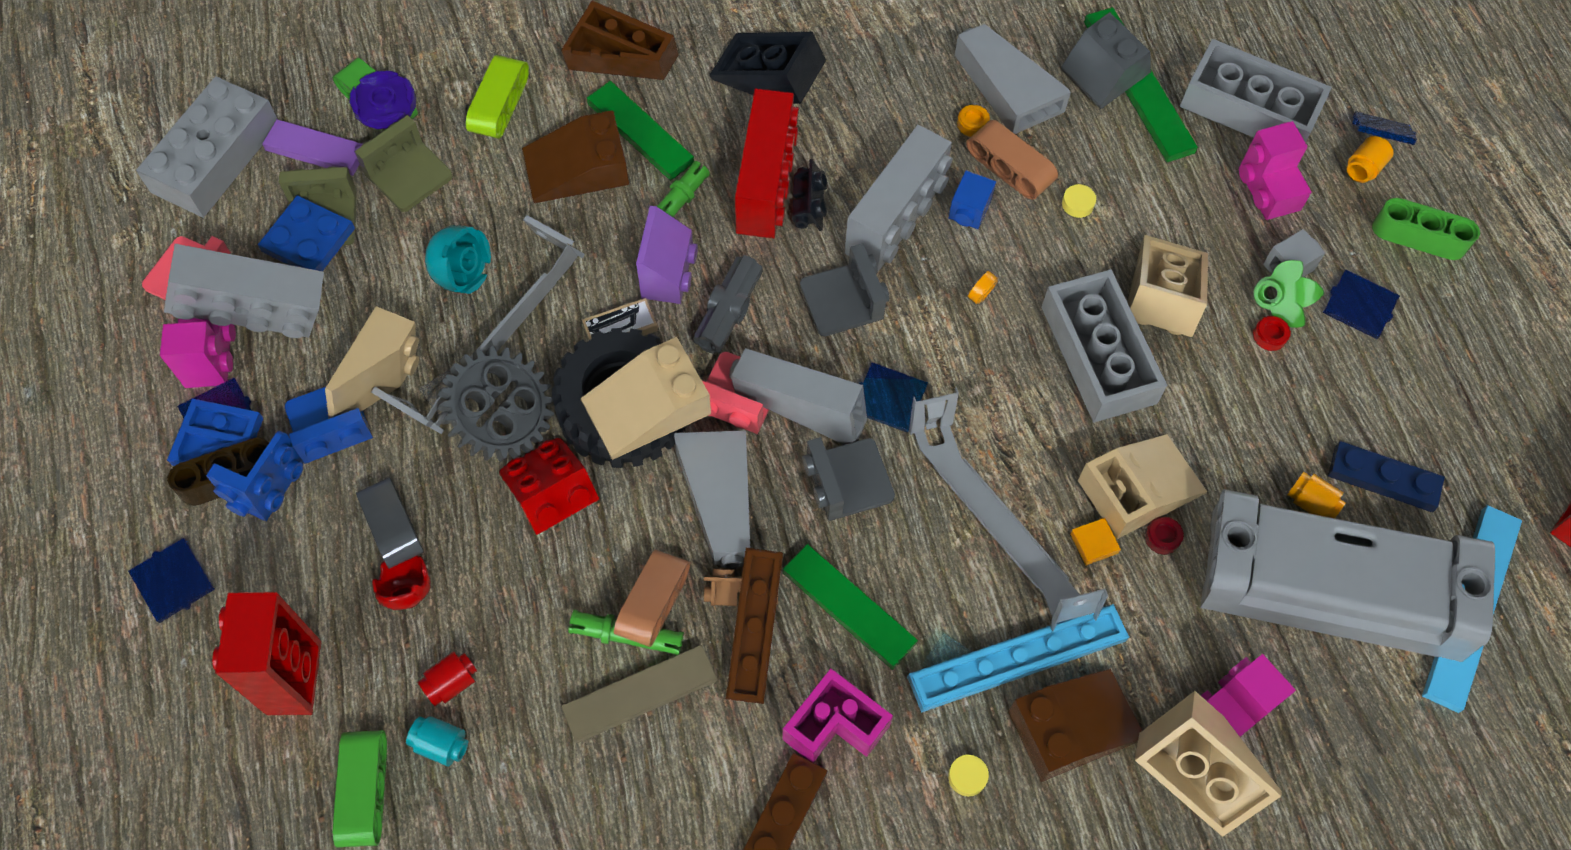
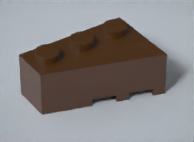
[561,0,679,80]

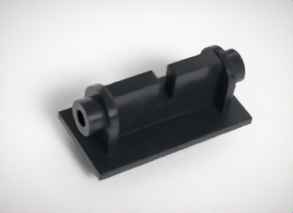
[792,159,828,231]

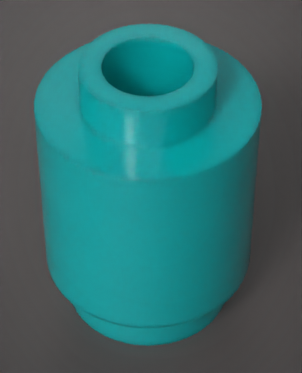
[406,716,469,767]

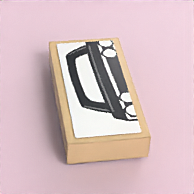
[582,298,658,340]

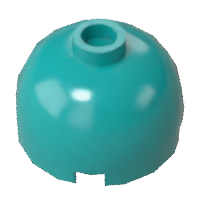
[425,225,491,294]

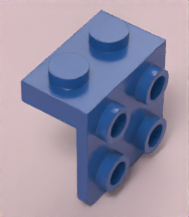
[285,387,373,464]
[206,431,304,522]

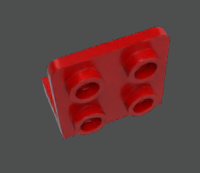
[499,438,599,535]

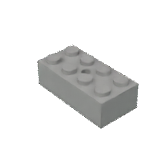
[1180,39,1332,143]
[136,76,277,218]
[844,125,953,272]
[164,244,324,338]
[1041,269,1167,423]

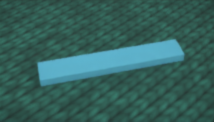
[1422,505,1522,713]
[907,604,1129,713]

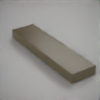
[561,645,717,744]

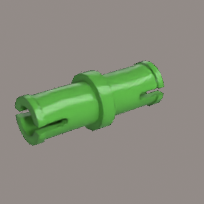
[657,161,710,217]

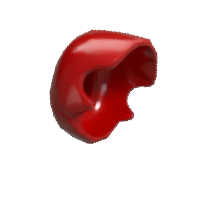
[372,555,431,610]

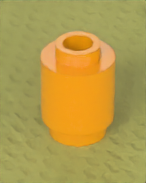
[1347,136,1394,183]
[1287,471,1346,518]

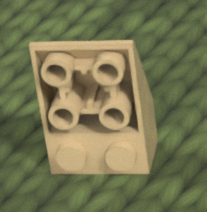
[1078,434,1207,540]

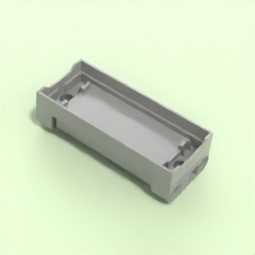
[1200,489,1495,662]

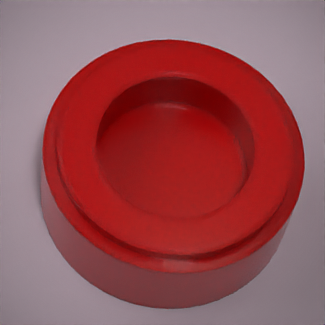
[1253,316,1291,351]

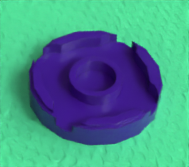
[349,71,416,129]

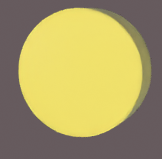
[1062,184,1096,218]
[948,755,989,797]

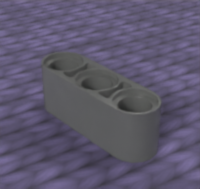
[356,477,424,569]

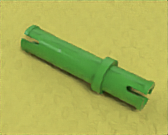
[568,609,684,656]

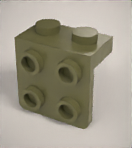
[354,115,453,212]
[279,166,357,246]

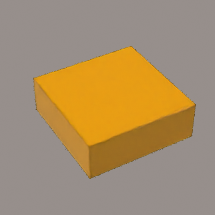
[1070,518,1121,566]

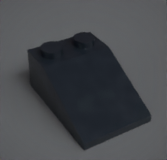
[710,31,826,104]

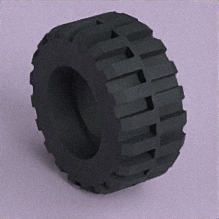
[552,328,687,468]

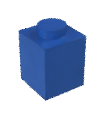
[948,170,996,230]

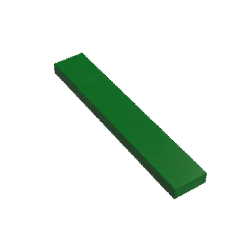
[1084,7,1198,163]

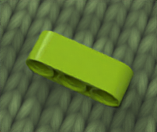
[466,55,529,139]

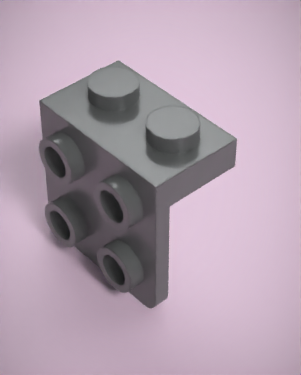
[800,243,890,337]
[802,437,895,521]

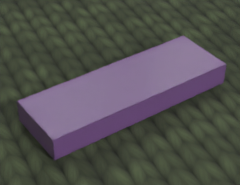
[262,119,363,176]

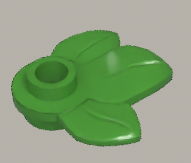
[1254,260,1324,328]

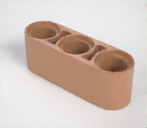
[966,120,1058,200]
[614,549,690,647]

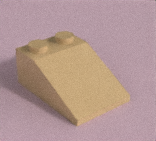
[1128,235,1208,337]
[325,306,419,419]
[581,337,711,460]
[1135,691,1282,837]

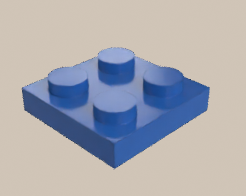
[258,195,355,271]

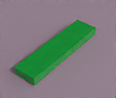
[587,81,694,181]
[783,544,918,670]

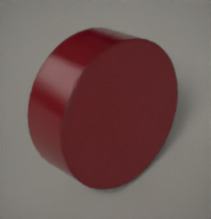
[1145,517,1184,555]

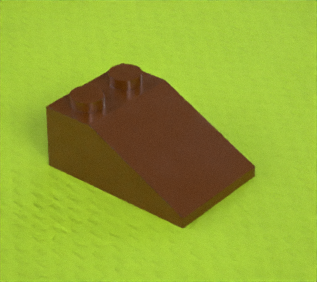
[522,110,629,203]
[1008,669,1142,782]

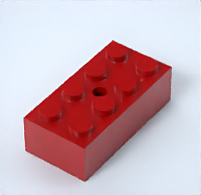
[735,89,799,239]
[212,592,321,715]

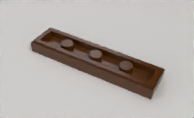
[726,547,783,704]

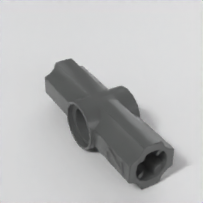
[694,255,763,354]

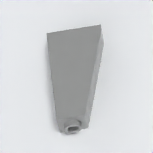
[955,24,1071,134]
[729,348,867,445]
[674,430,750,569]

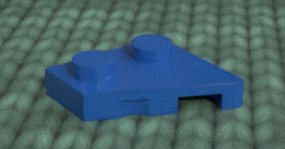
[167,398,264,466]

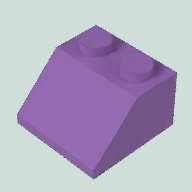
[636,206,698,304]

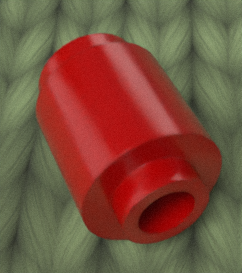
[417,651,478,706]

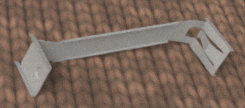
[371,215,585,434]
[909,387,1108,632]

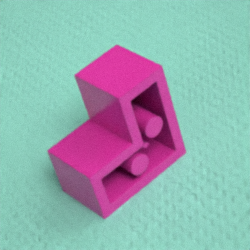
[1238,121,1312,220]
[160,318,236,388]
[1201,654,1296,737]
[782,668,893,763]

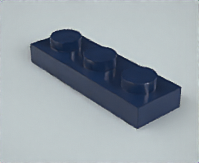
[1328,441,1445,513]

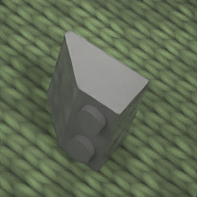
[1061,12,1151,109]

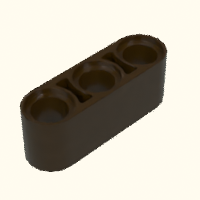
[167,437,269,506]

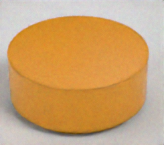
[957,105,990,137]
[967,271,998,304]

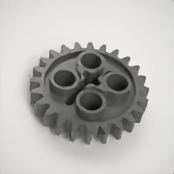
[437,346,554,462]

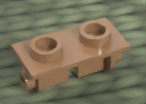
[704,568,778,606]

